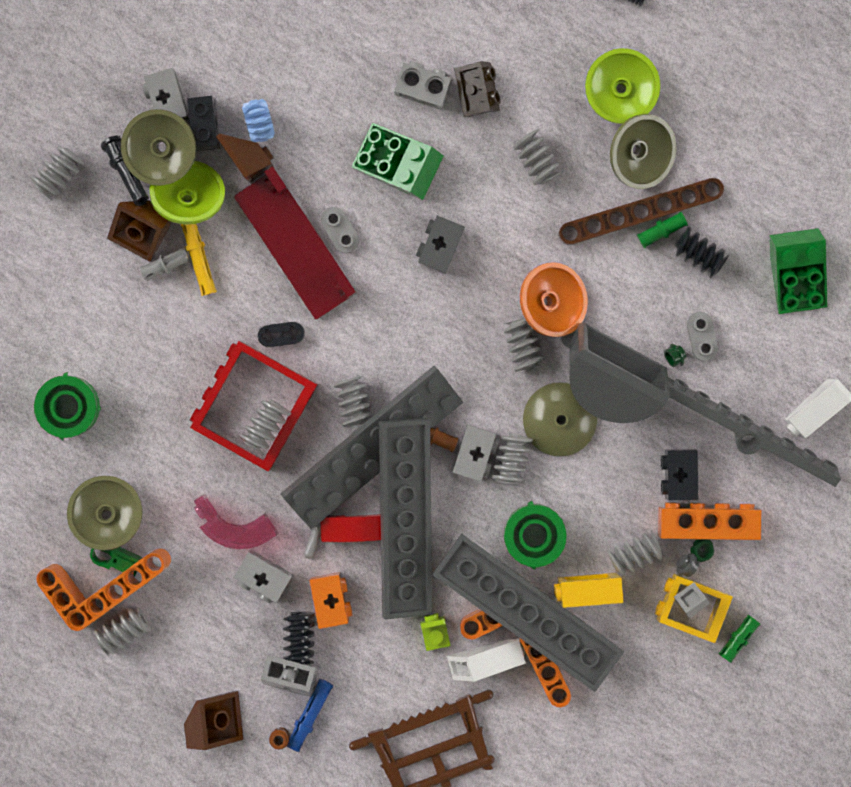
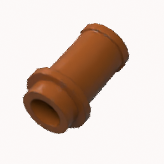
[430,427,459,453]
[269,727,289,750]

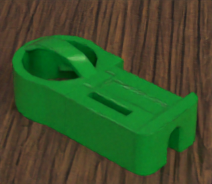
[90,547,142,577]

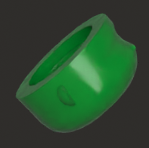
[34,372,101,441]
[503,501,567,570]

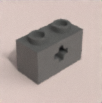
[416,215,465,274]

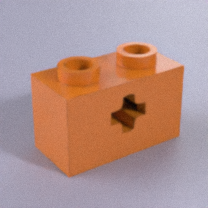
[309,572,353,629]

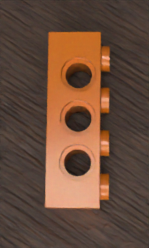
[658,502,762,540]

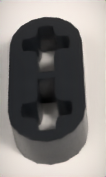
[257,322,305,347]

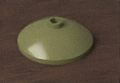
[121,109,196,185]
[610,114,677,189]
[523,382,597,457]
[67,476,143,550]

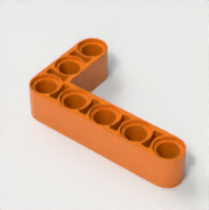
[36,548,171,631]
[460,609,571,708]

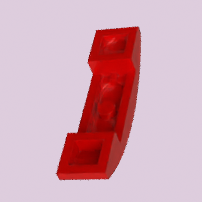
[320,514,381,542]

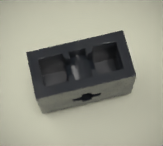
[187,95,221,152]
[660,449,698,500]

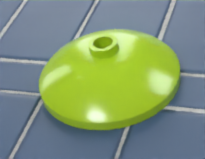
[585,48,660,124]
[149,160,225,224]

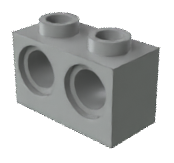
[394,61,451,110]

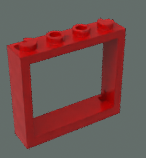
[189,341,318,472]

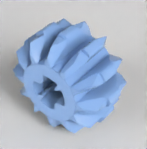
[242,99,275,142]

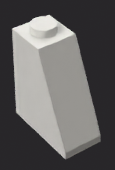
[784,379,851,438]
[447,639,526,682]

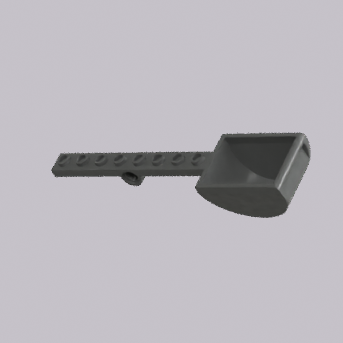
[569,323,841,487]

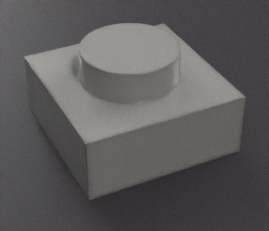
[674,583,710,618]

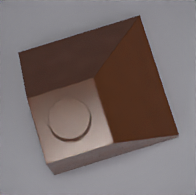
[216,133,274,183]
[107,200,171,262]
[184,691,244,750]

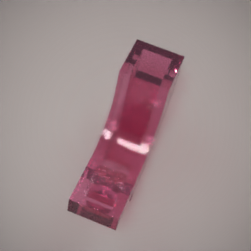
[194,494,279,549]

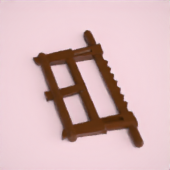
[349,690,495,787]

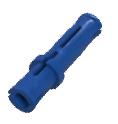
[287,678,334,752]

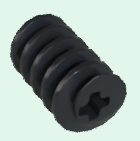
[674,227,729,279]
[283,611,315,664]

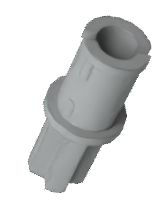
[140,249,190,281]

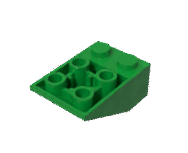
[351,122,444,200]
[769,228,828,314]

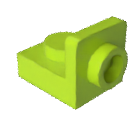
[420,613,450,651]

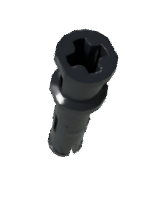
[101,135,149,206]

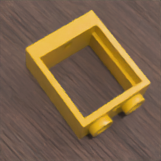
[554,572,624,608]
[655,573,733,643]

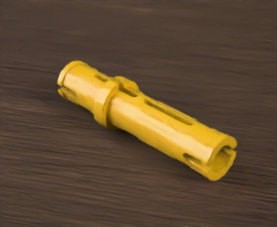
[181,224,217,296]

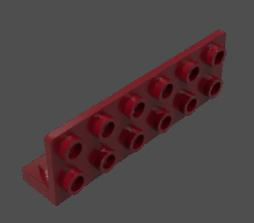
[234,166,357,320]

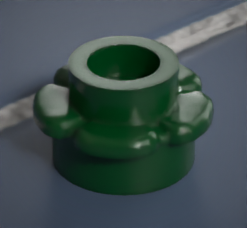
[664,344,686,367]
[690,539,714,562]

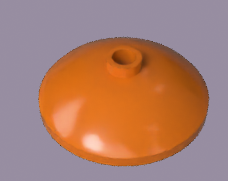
[520,262,588,337]

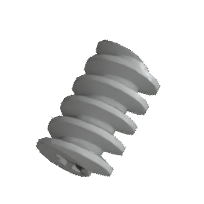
[513,129,563,185]
[30,146,85,201]
[504,318,544,372]
[334,376,372,429]
[239,399,292,455]
[491,433,533,487]
[607,530,662,577]
[94,607,151,655]

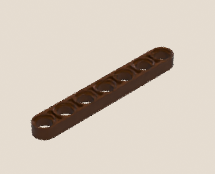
[558,178,724,245]

